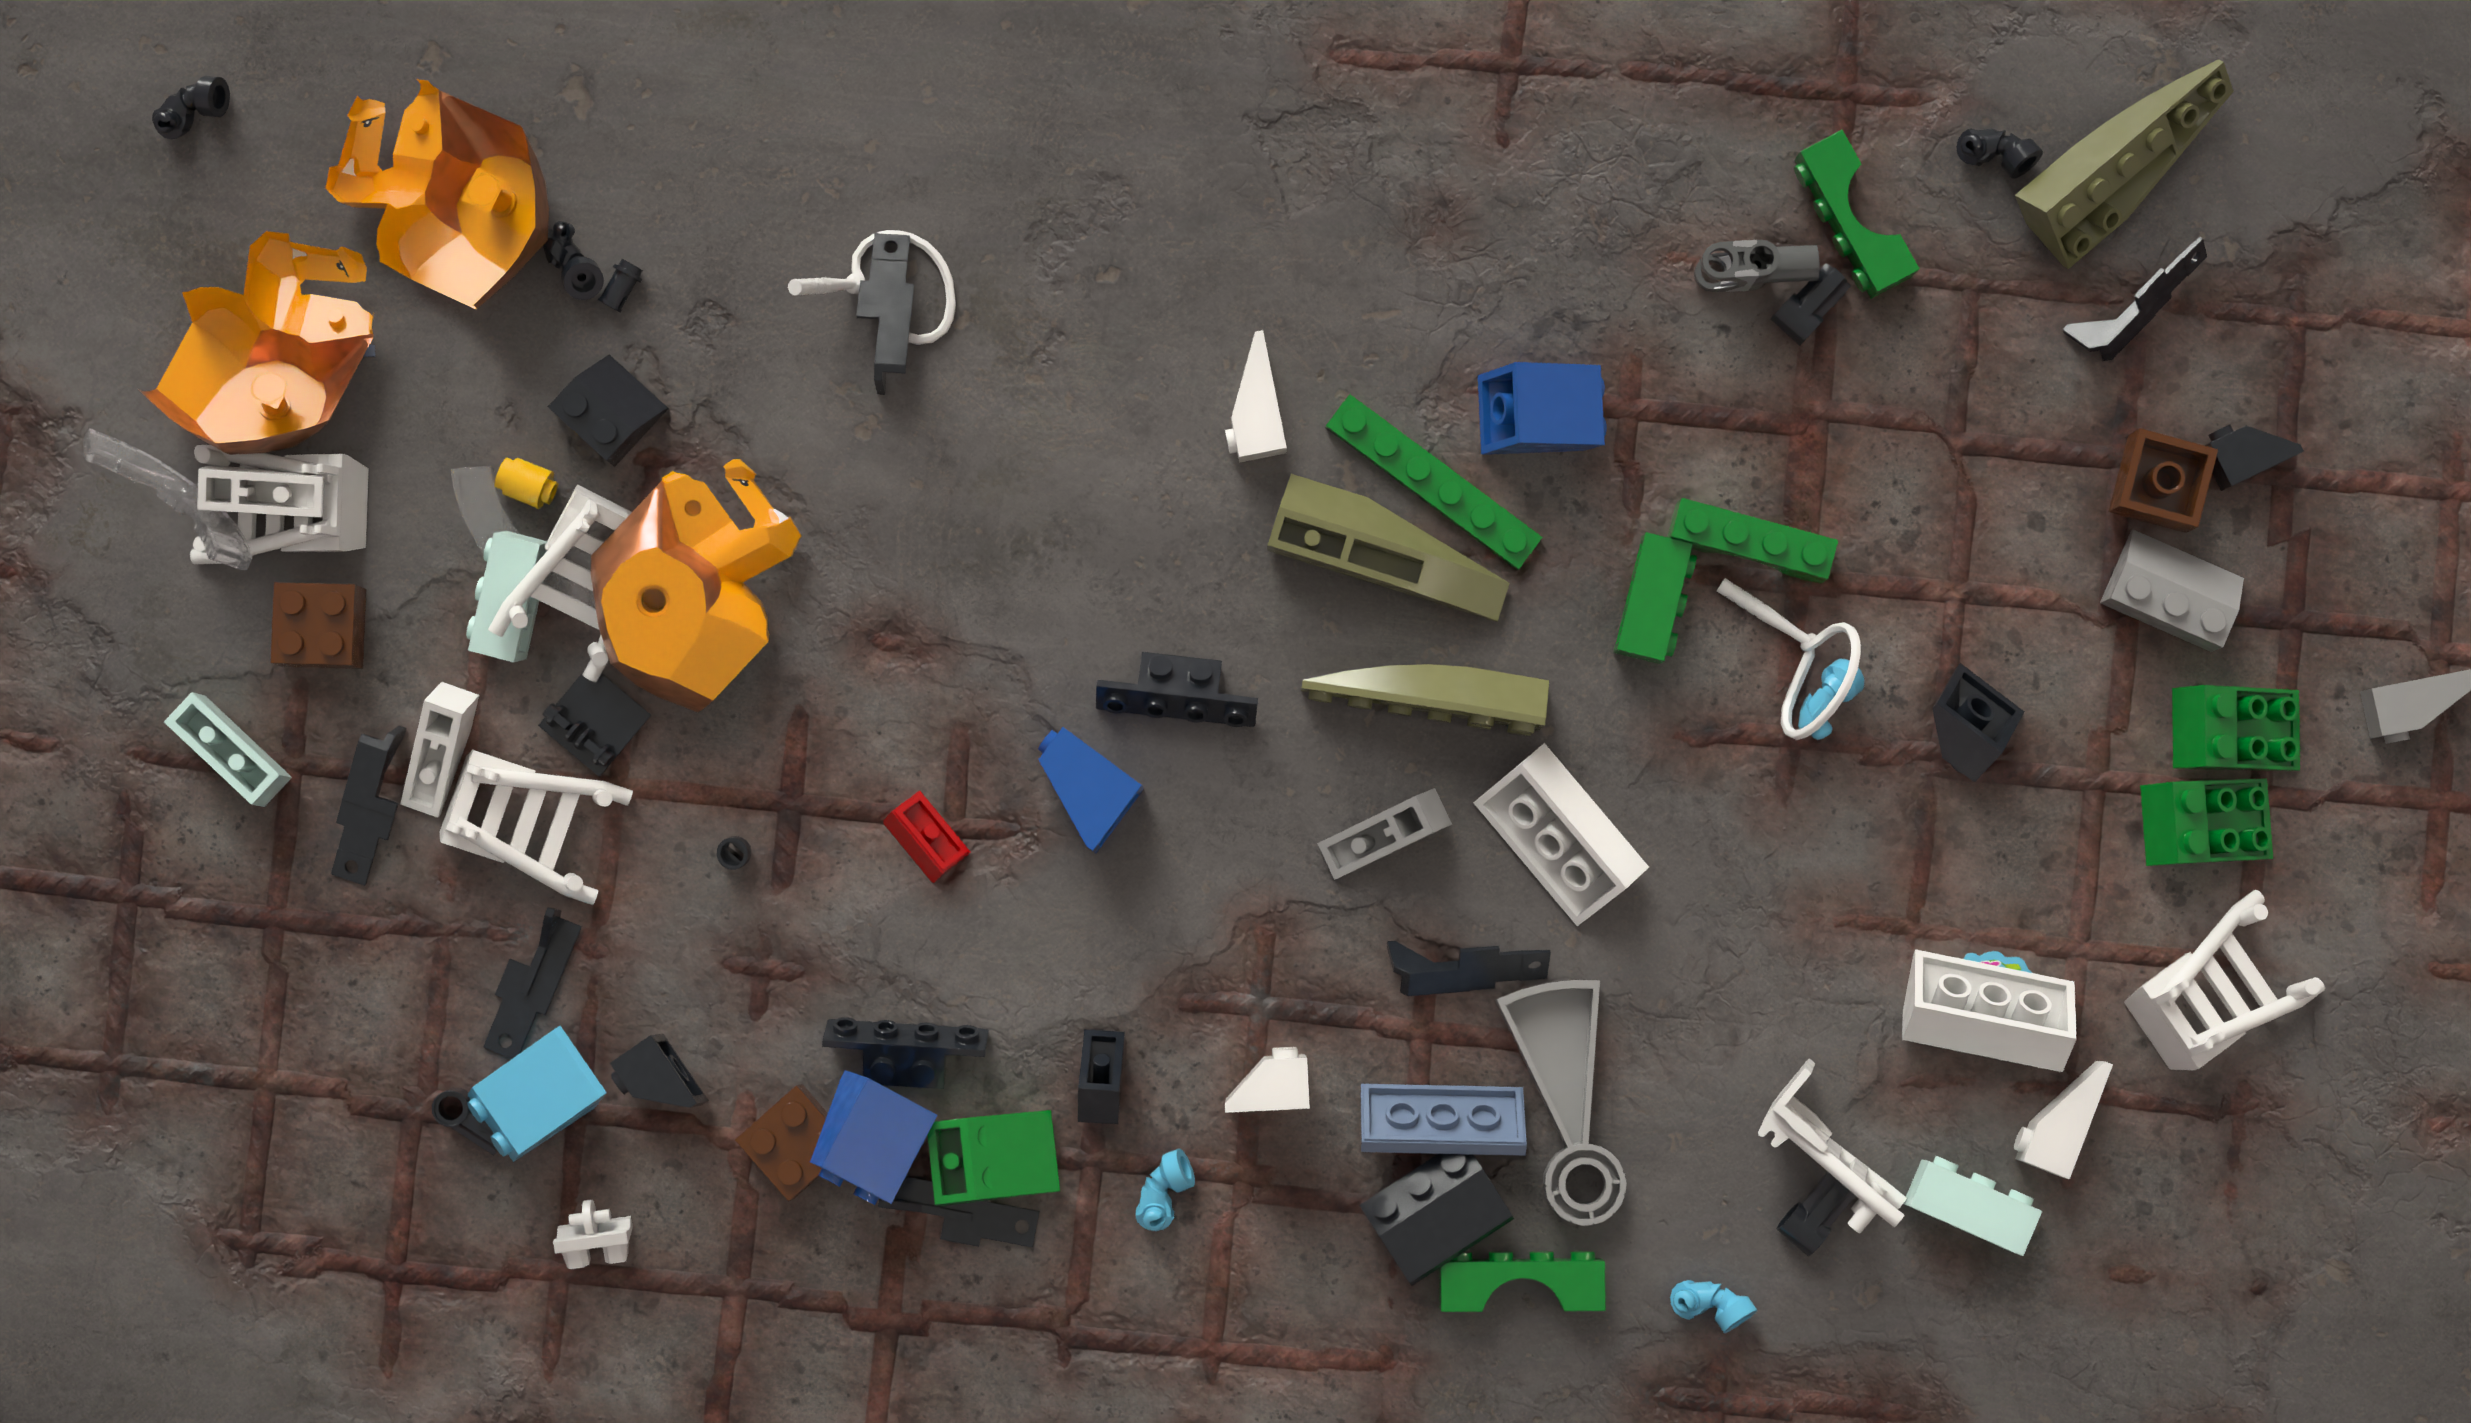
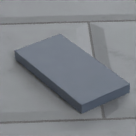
[1360,1084,1527,1156]

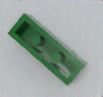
[1613,532,1697,664]

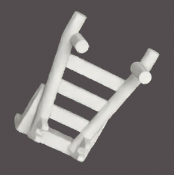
[190,445,369,564]
[488,484,632,682]
[440,750,633,905]
[2124,890,2325,1070]
[1758,1059,1907,1233]

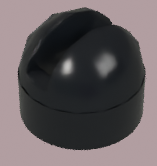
[717,836,751,870]

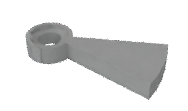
[1495,980,1627,1226]

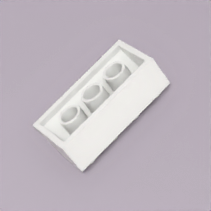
[1473,743,1649,926]
[1902,949,2077,1072]
[1225,1047,1310,1113]

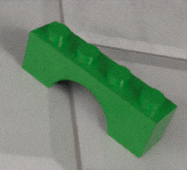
[1794,129,1920,299]
[1667,498,1838,584]
[1439,1251,1606,1312]

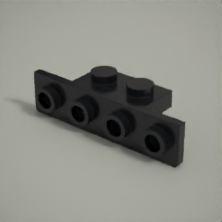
[1096,652,1258,727]
[822,1017,989,1089]

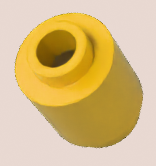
[494,458,558,509]

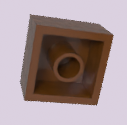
[2108,428,2218,533]
[271,582,366,669]
[735,1084,828,1202]

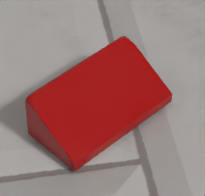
[883,791,971,883]

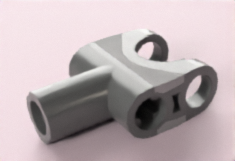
[1694,240,1820,292]

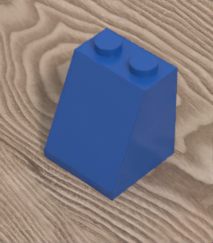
[1478,362,1607,455]
[1038,727,1144,854]
[810,1070,937,1205]

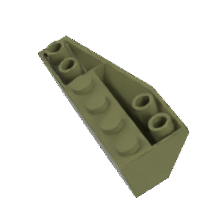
[2015,59,2234,269]
[1267,474,1510,622]
[1301,664,1549,736]

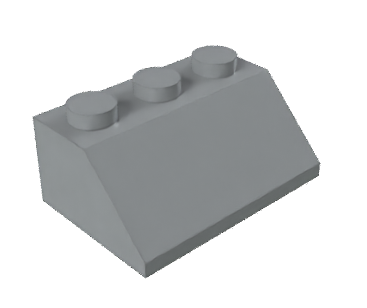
[2100,530,2244,652]

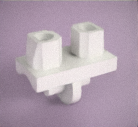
[553,1200,633,1269]

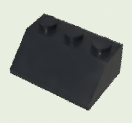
[1359,1154,1514,1286]

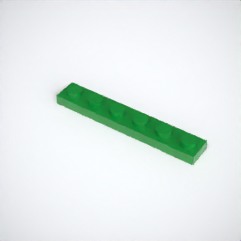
[1326,394,1543,571]

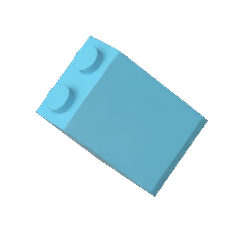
[467,1026,607,1162]

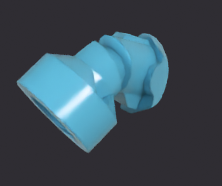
[1798,659,1864,740]
[1136,1149,1195,1231]
[1670,1280,1758,1333]

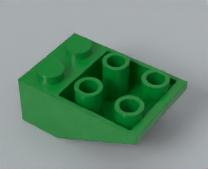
[2172,685,2300,771]
[2140,778,2273,866]
[927,1110,1060,1206]

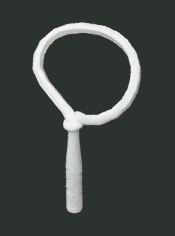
[788,230,956,345]
[1717,578,1861,740]

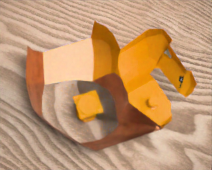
[325,79,549,309]
[138,231,374,455]
[591,459,802,712]

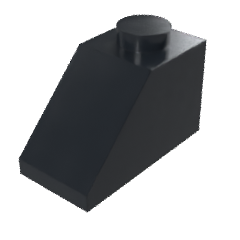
[2205,424,2304,491]
[1078,1029,1125,1124]

